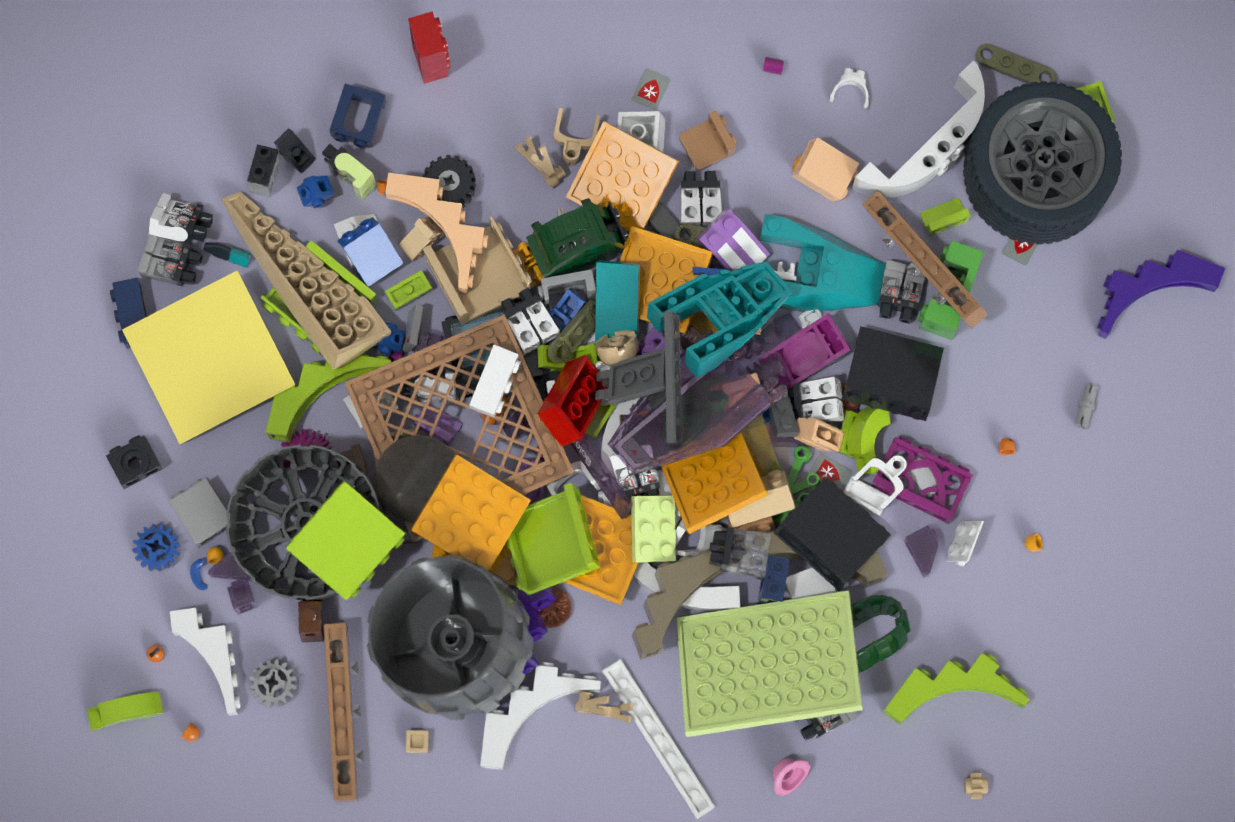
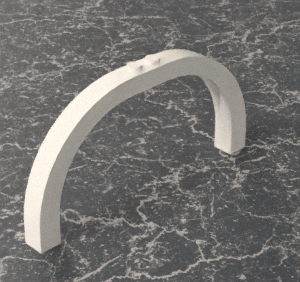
[597,355,740,612]

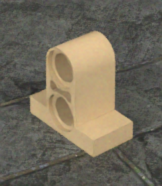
[399,217,445,262]

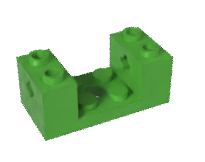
[917,241,984,340]

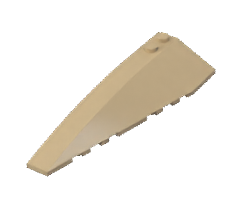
[222,192,391,370]

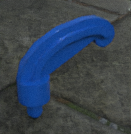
[190,557,207,590]

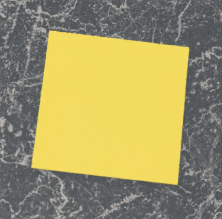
[122,270,296,444]

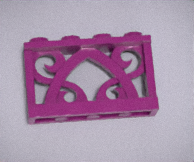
[871,437,973,524]

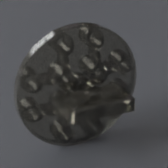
[374,435,455,523]

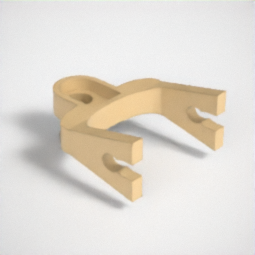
[553,108,601,166]
[514,136,566,188]
[575,692,633,723]

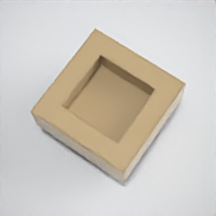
[406,730,429,754]

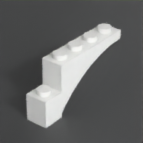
[170,608,241,716]

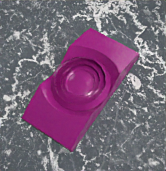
[757,313,851,394]

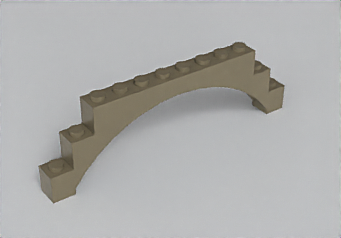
[632,530,888,660]

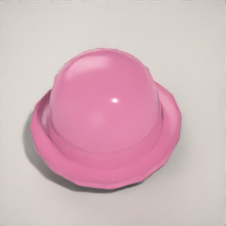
[772,758,810,796]

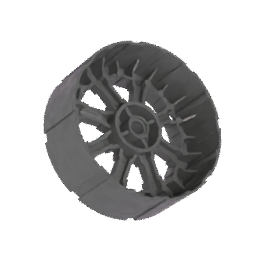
[226,445,386,601]

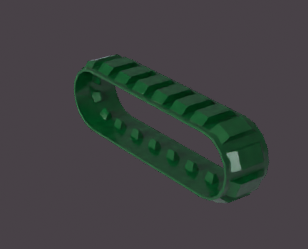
[851,595,911,673]

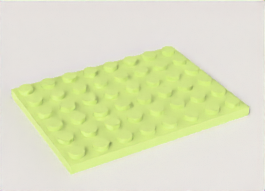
[676,590,863,737]

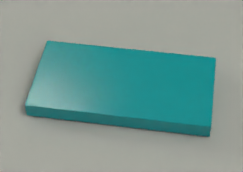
[595,260,640,343]

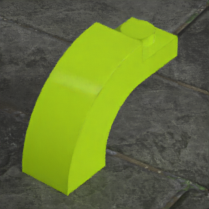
[538,343,601,372]
[847,406,891,474]
[87,692,164,731]

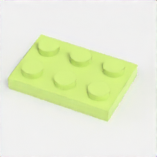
[631,495,676,562]

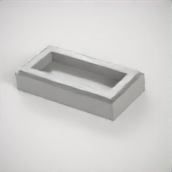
[402,304,424,352]

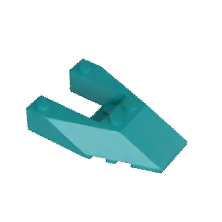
[760,214,885,313]
[647,261,792,378]

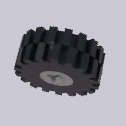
[423,155,476,208]

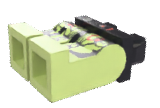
[322,144,376,200]

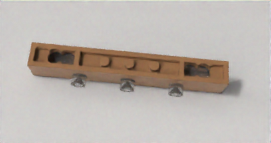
[862,191,988,329]
[324,623,364,803]

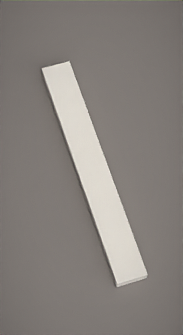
[602,659,715,819]

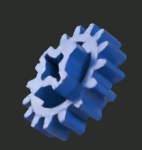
[132,524,181,572]

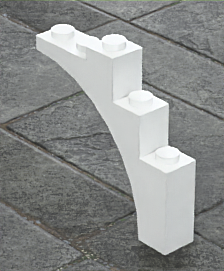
[480,662,601,770]

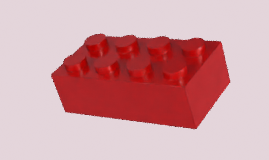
[408,11,451,84]
[537,355,609,447]

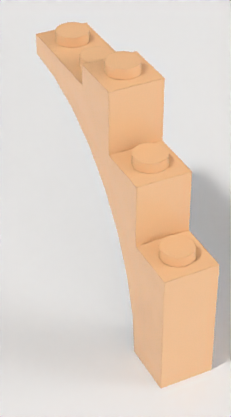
[385,173,488,294]

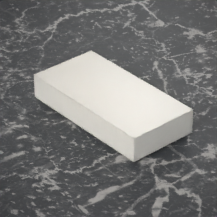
[844,476,889,516]

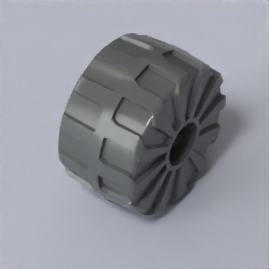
[367,555,534,720]

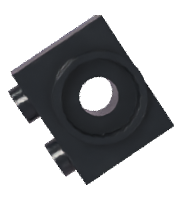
[106,435,163,489]

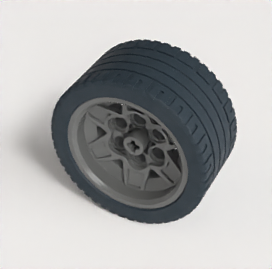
[963,81,1122,245]

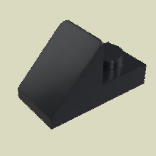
[274,128,316,173]

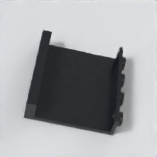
[842,326,944,421]
[774,477,891,591]

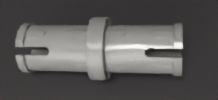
[1074,384,1099,429]

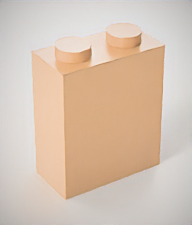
[791,137,859,202]

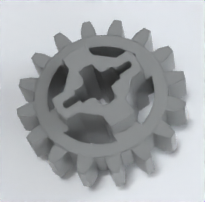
[249,659,297,707]

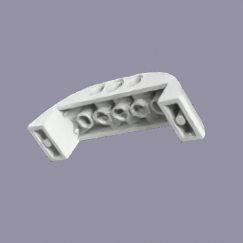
[852,60,985,198]

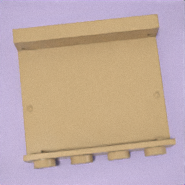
[422,216,532,325]

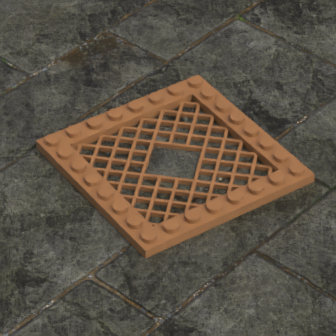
[345,314,574,543]

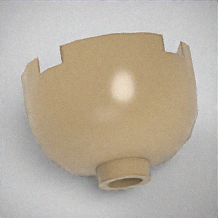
[595,330,639,366]

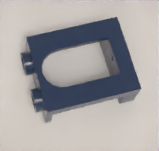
[330,83,386,148]
[757,555,790,605]

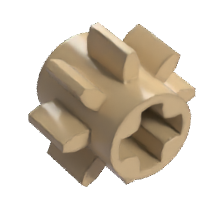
[964,772,988,799]

